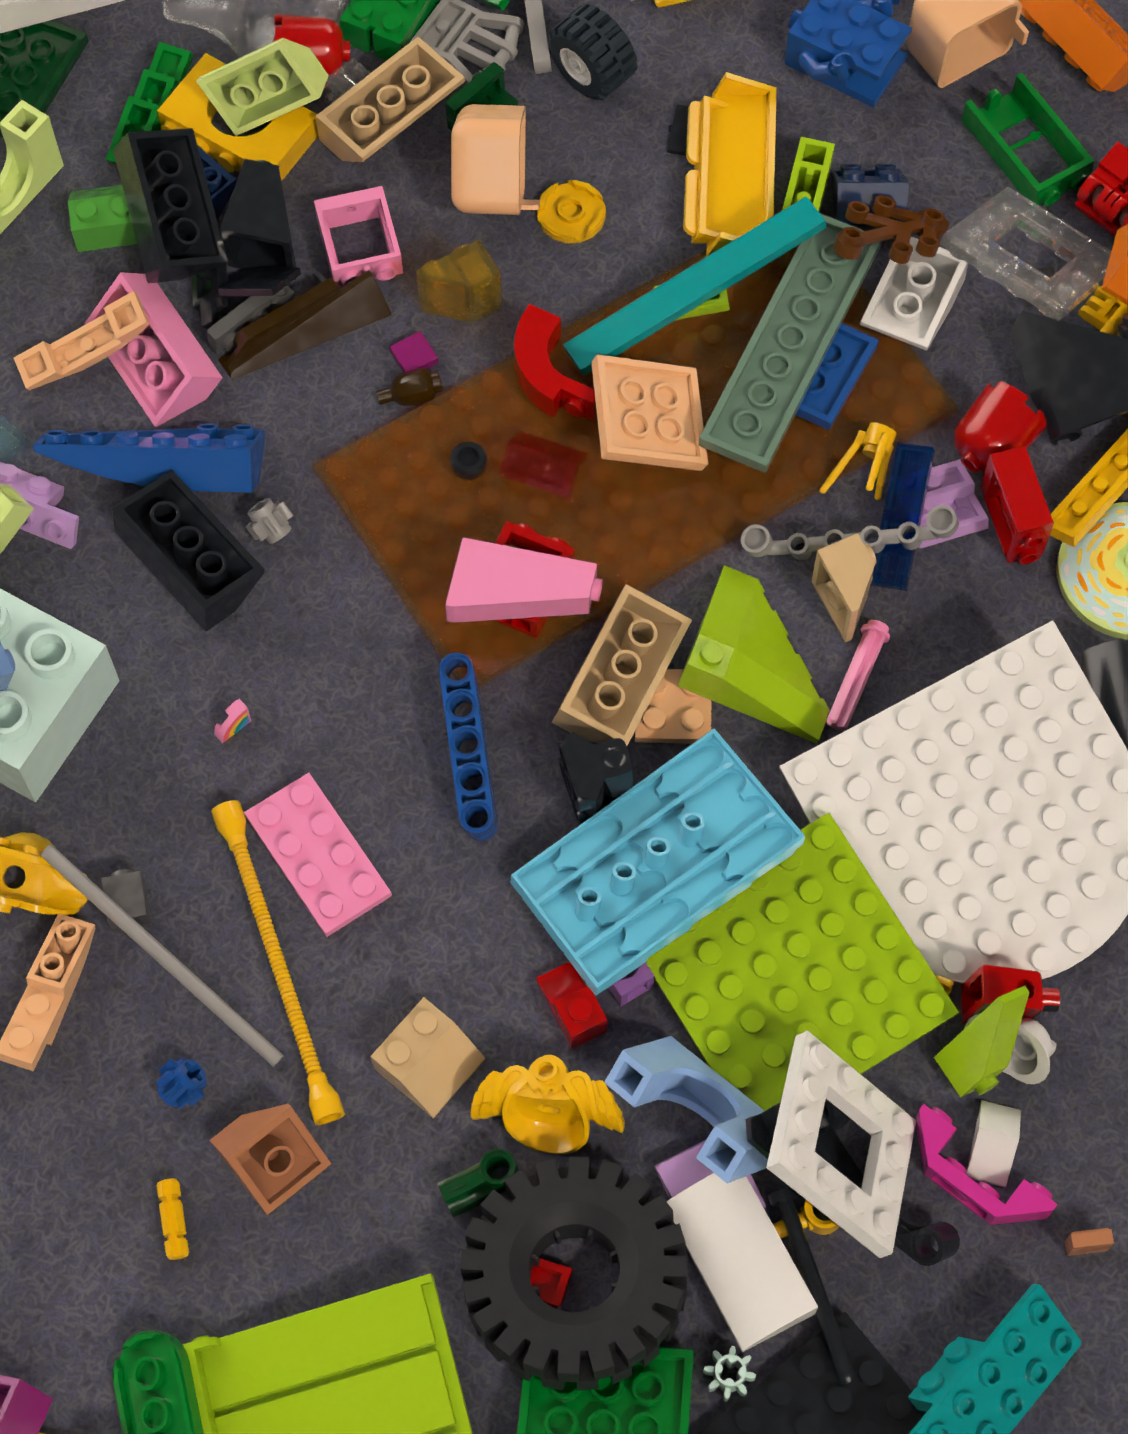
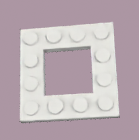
[766,1030,916,1258]

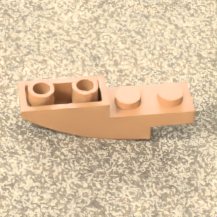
[0,914,96,1071]

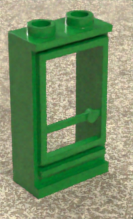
[961,72,1095,209]

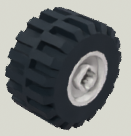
[547,4,638,101]

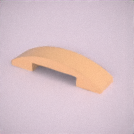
[14,291,150,390]

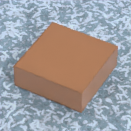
[1065,1228,1114,1256]

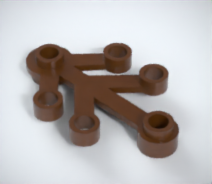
[833,195,949,264]

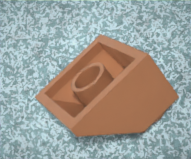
[209,1104,331,1215]

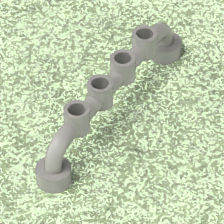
[741,505,959,560]

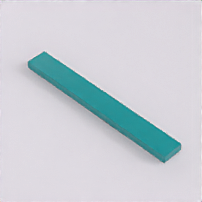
[563,196,827,376]

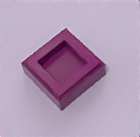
[390,331,439,373]

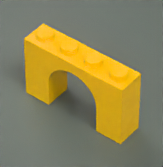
[157,53,319,181]

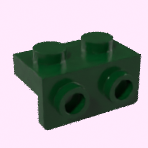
[446,62,518,131]

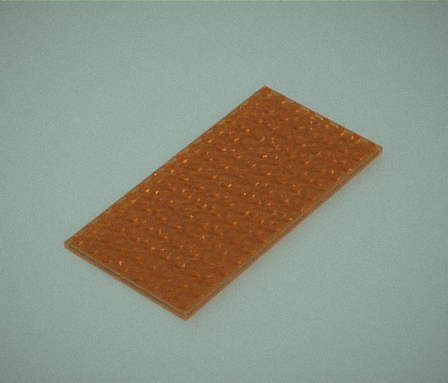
[313,208,958,687]

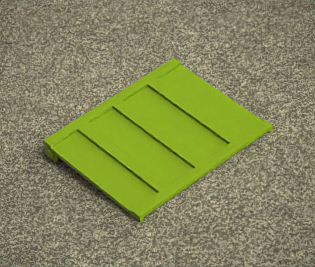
[182,1273,473,1434]

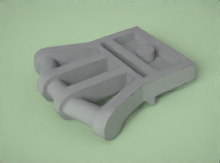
[410,0,525,87]

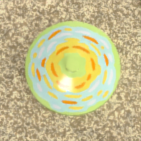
[1056,502,1128,640]

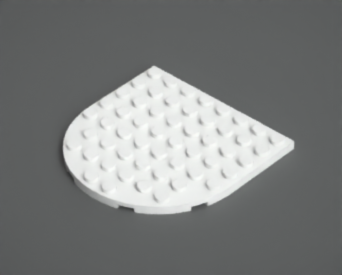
[779,620,1128,984]

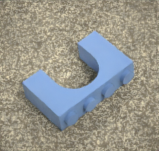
[604,1036,768,1184]

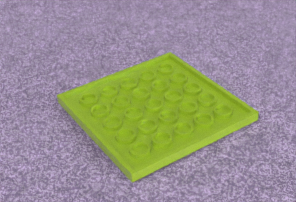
[646,812,959,1111]

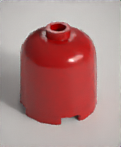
[273,14,350,83]
[954,381,1047,473]

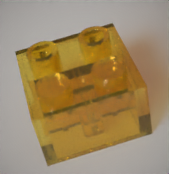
[416,240,502,323]

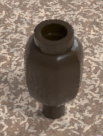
[376,367,443,406]

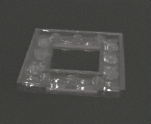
[940,186,1111,321]

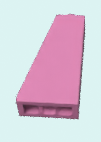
[445,538,603,623]

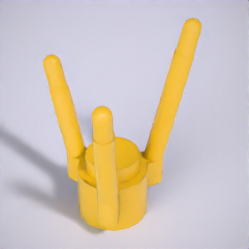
[819,422,897,500]

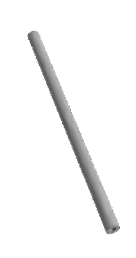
[40,844,284,1067]

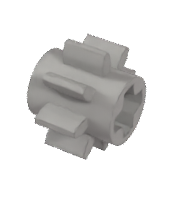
[246,498,293,544]

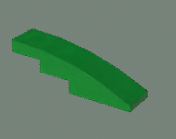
[105,42,194,165]

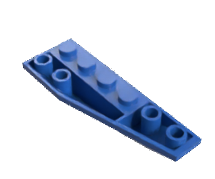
[33,423,265,493]

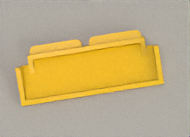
[683,72,777,257]

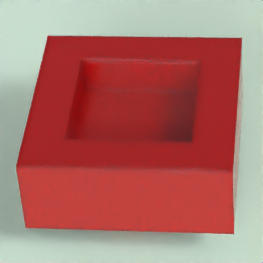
[530,1258,573,1309]

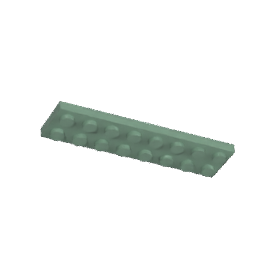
[698,213,882,473]

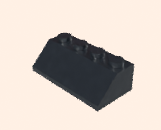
[113,128,228,283]
[112,470,265,631]

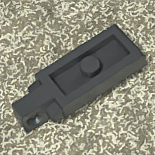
[207,286,295,355]

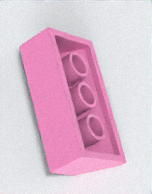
[85,272,223,427]

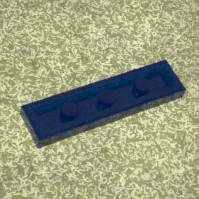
[870,443,935,591]

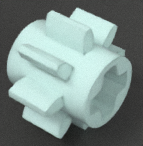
[703,1346,756,1402]

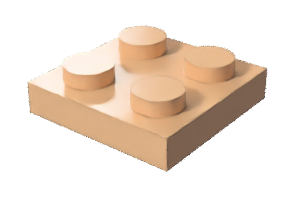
[635,669,711,744]

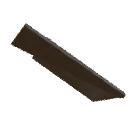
[218,270,392,380]

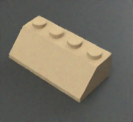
[316,37,465,162]
[551,584,692,747]

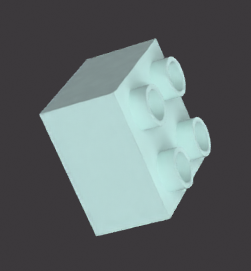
[0,589,120,802]

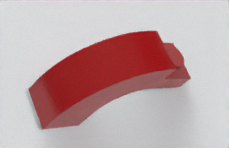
[514,304,597,421]

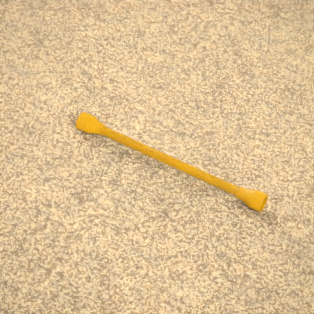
[211,800,345,1125]

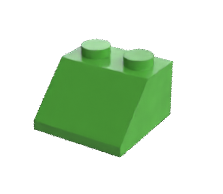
[68,185,137,252]

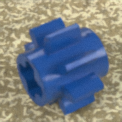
[156,1057,207,1109]

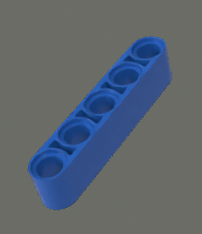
[439,652,498,841]

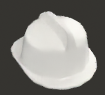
[964,1013,1057,1084]

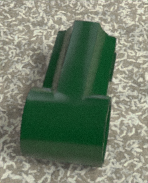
[437,1149,519,1218]

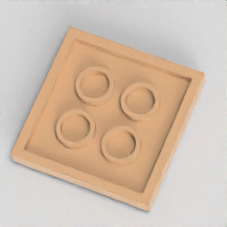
[591,354,708,471]

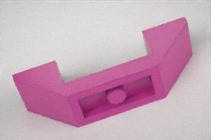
[915,1104,1058,1225]

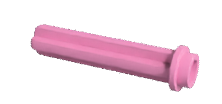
[827,620,890,731]

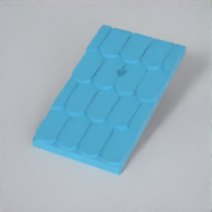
[510,728,805,996]

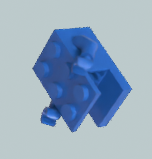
[785,0,912,108]

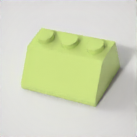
[196,38,329,136]

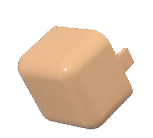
[906,0,1029,88]
[451,104,540,215]

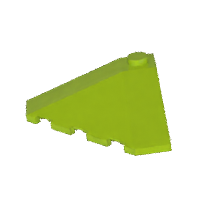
[677,565,830,744]

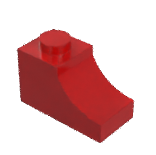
[536,962,607,1049]

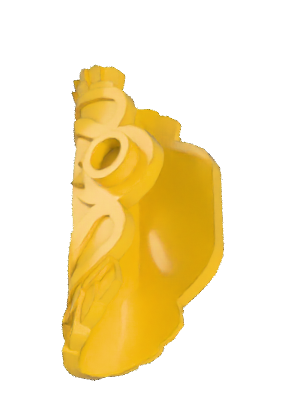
[0,832,88,916]
[471,1055,625,1154]

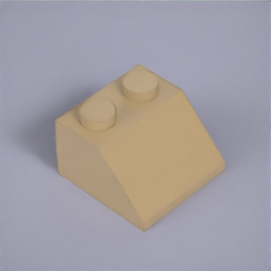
[811,533,877,643]
[370,997,486,1118]

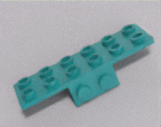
[908,1284,1081,1434]

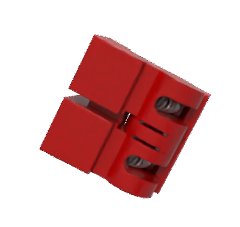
[1075,141,1128,237]

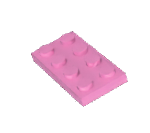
[244,773,392,937]

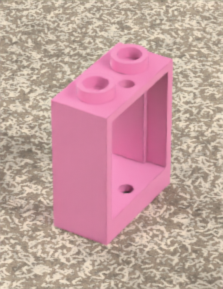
[314,186,403,288]

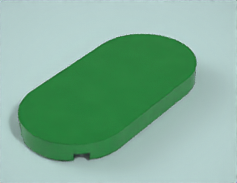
[113,1330,204,1434]

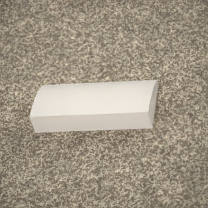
[667,1173,818,1352]

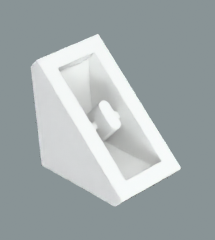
[966,1100,1021,1188]

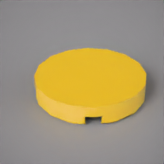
[537,180,606,243]

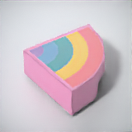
[214,698,251,744]

